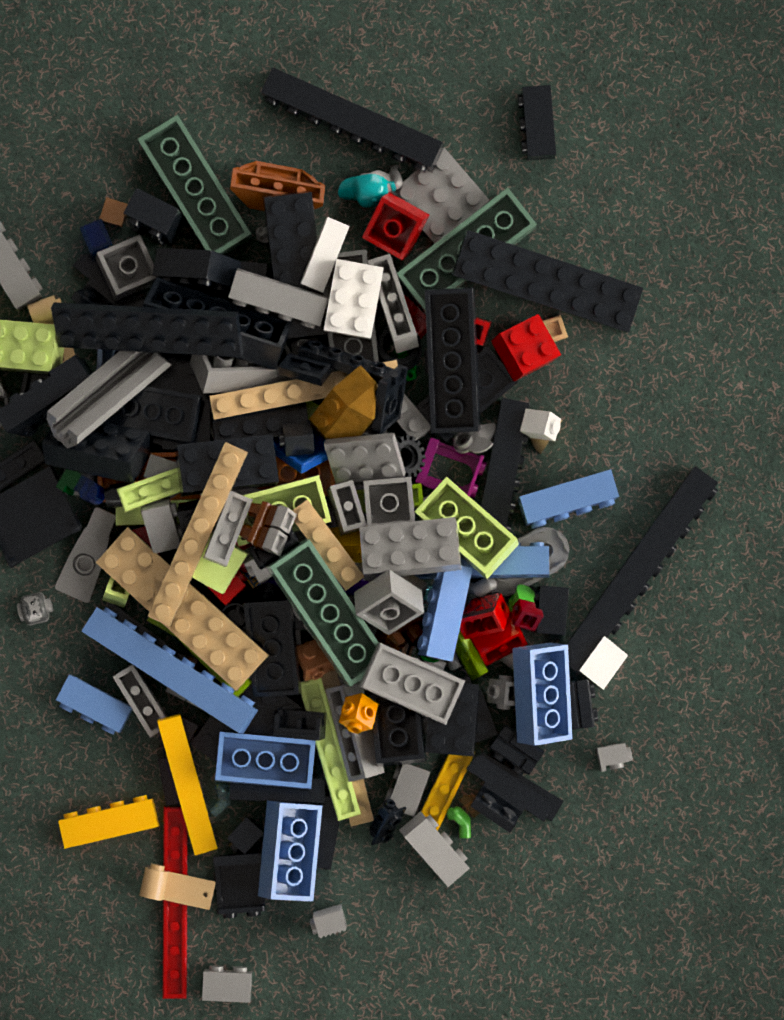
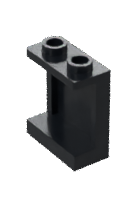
[213,852,266,918]

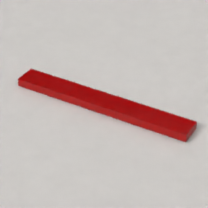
[163,807,188,999]

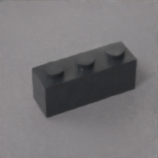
[518,85,556,161]

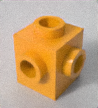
[339,693,378,734]

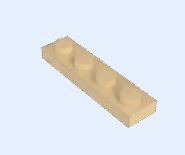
[292,499,364,591]

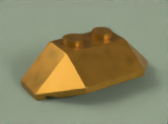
[309,366,377,440]

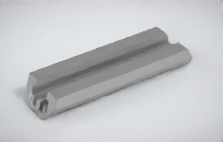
[47,351,171,448]

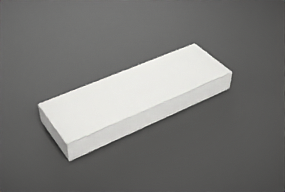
[300,217,349,293]

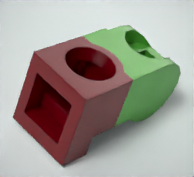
[509,585,544,631]

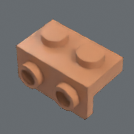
[297,639,336,681]

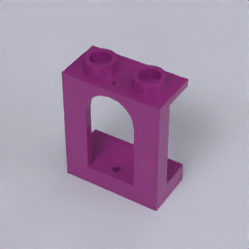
[415,437,487,498]

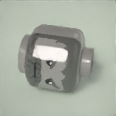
[17,592,53,626]

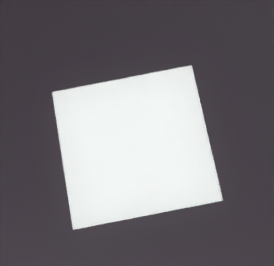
[579,636,628,690]

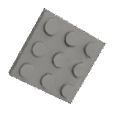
[391,148,490,244]

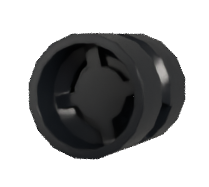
[221,603,246,632]

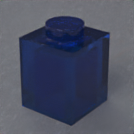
[80,219,114,257]

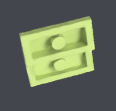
[193,532,248,594]

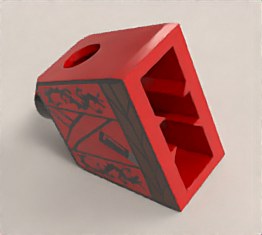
[460,592,510,639]

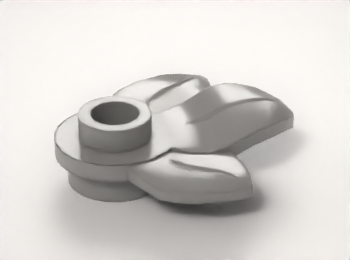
[453,423,496,454]

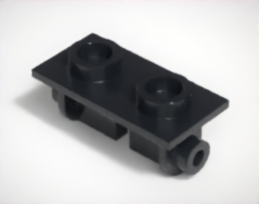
[369,799,407,846]

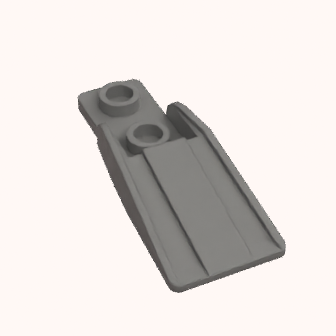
[55,507,116,603]

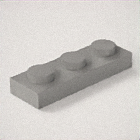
[203,491,253,567]

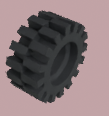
[396,435,426,477]

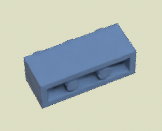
[56,675,133,735]

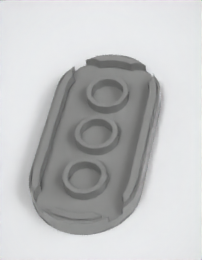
[481,527,569,596]

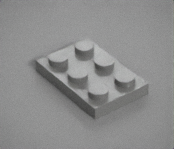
[324,433,406,484]

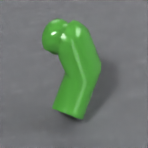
[447,806,471,838]

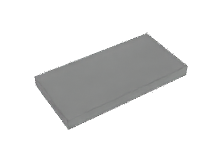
[359,642,465,725]

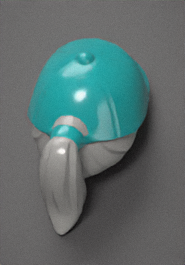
[338,165,402,208]

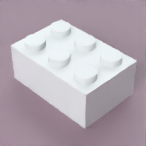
[324,259,384,340]

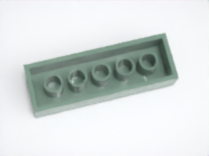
[138,115,253,255]
[397,188,537,314]
[266,539,378,687]

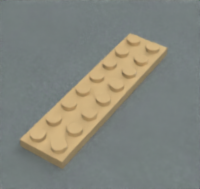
[96,527,269,691]

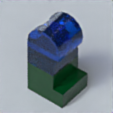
[56,469,105,505]

